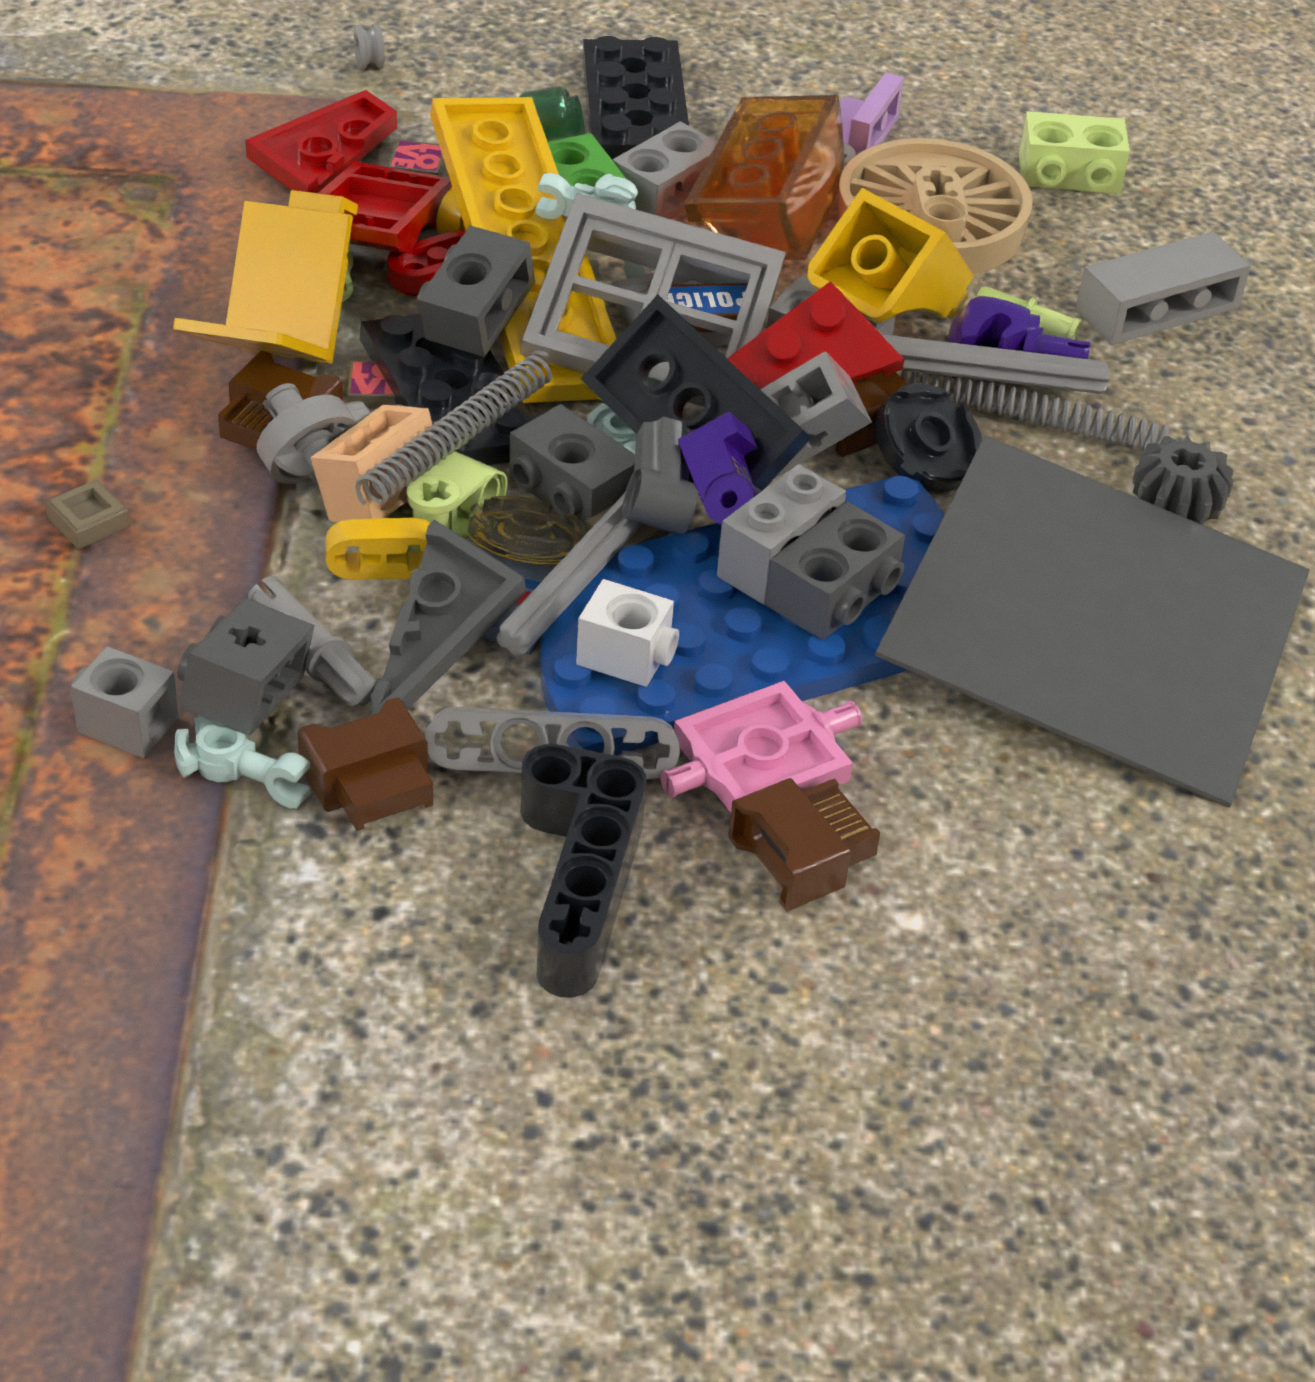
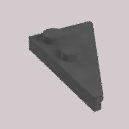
[368,519,526,716]

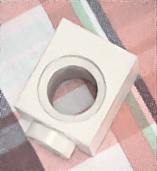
[576,579,679,687]

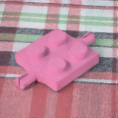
[660,681,862,813]

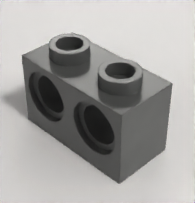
[765,501,905,640]

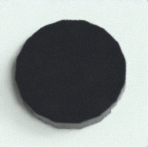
[875,382,982,492]

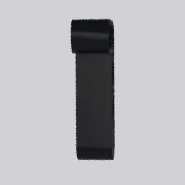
[520,744,646,998]

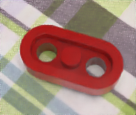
[387,230,466,296]

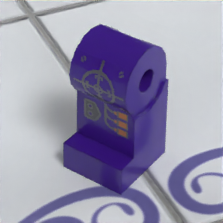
[678,411,761,526]

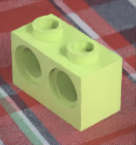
[1019,111,1130,194]

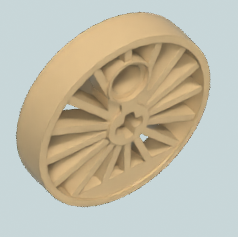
[838,138,1033,274]

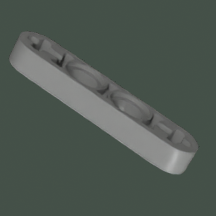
[425,707,680,779]

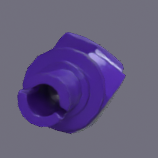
[947,296,1091,379]

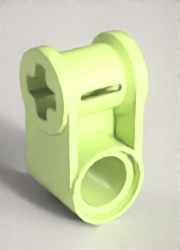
[407,451,508,551]

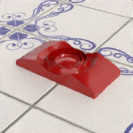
[318,162,452,253]

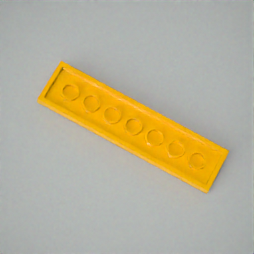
[430,97,616,403]

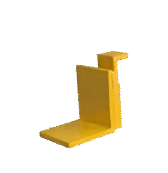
[173,190,358,364]

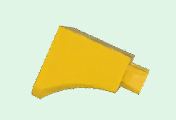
[807,188,975,323]

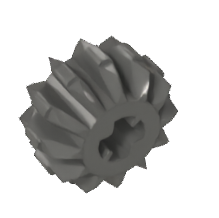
[1132,435,1233,525]

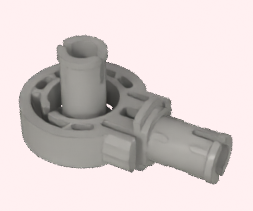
[257,383,402,484]

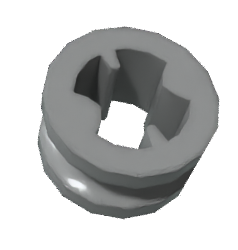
[354,24,385,70]

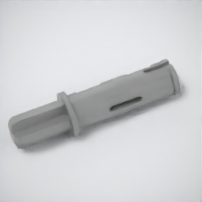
[248,576,376,707]

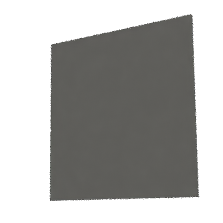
[874,435,1310,808]

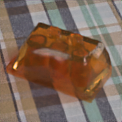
[684,95,844,260]

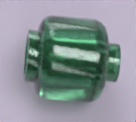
[519,86,585,142]

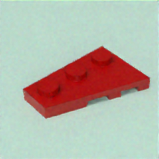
[245,90,397,193]
[727,281,905,389]

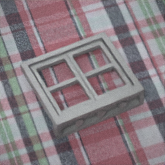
[520,193,786,407]

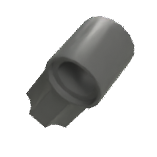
[622,417,699,535]

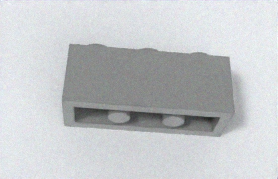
[1075,231,1251,345]

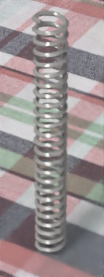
[355,351,552,505]
[901,370,1169,451]

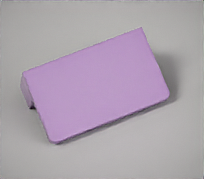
[819,72,904,155]

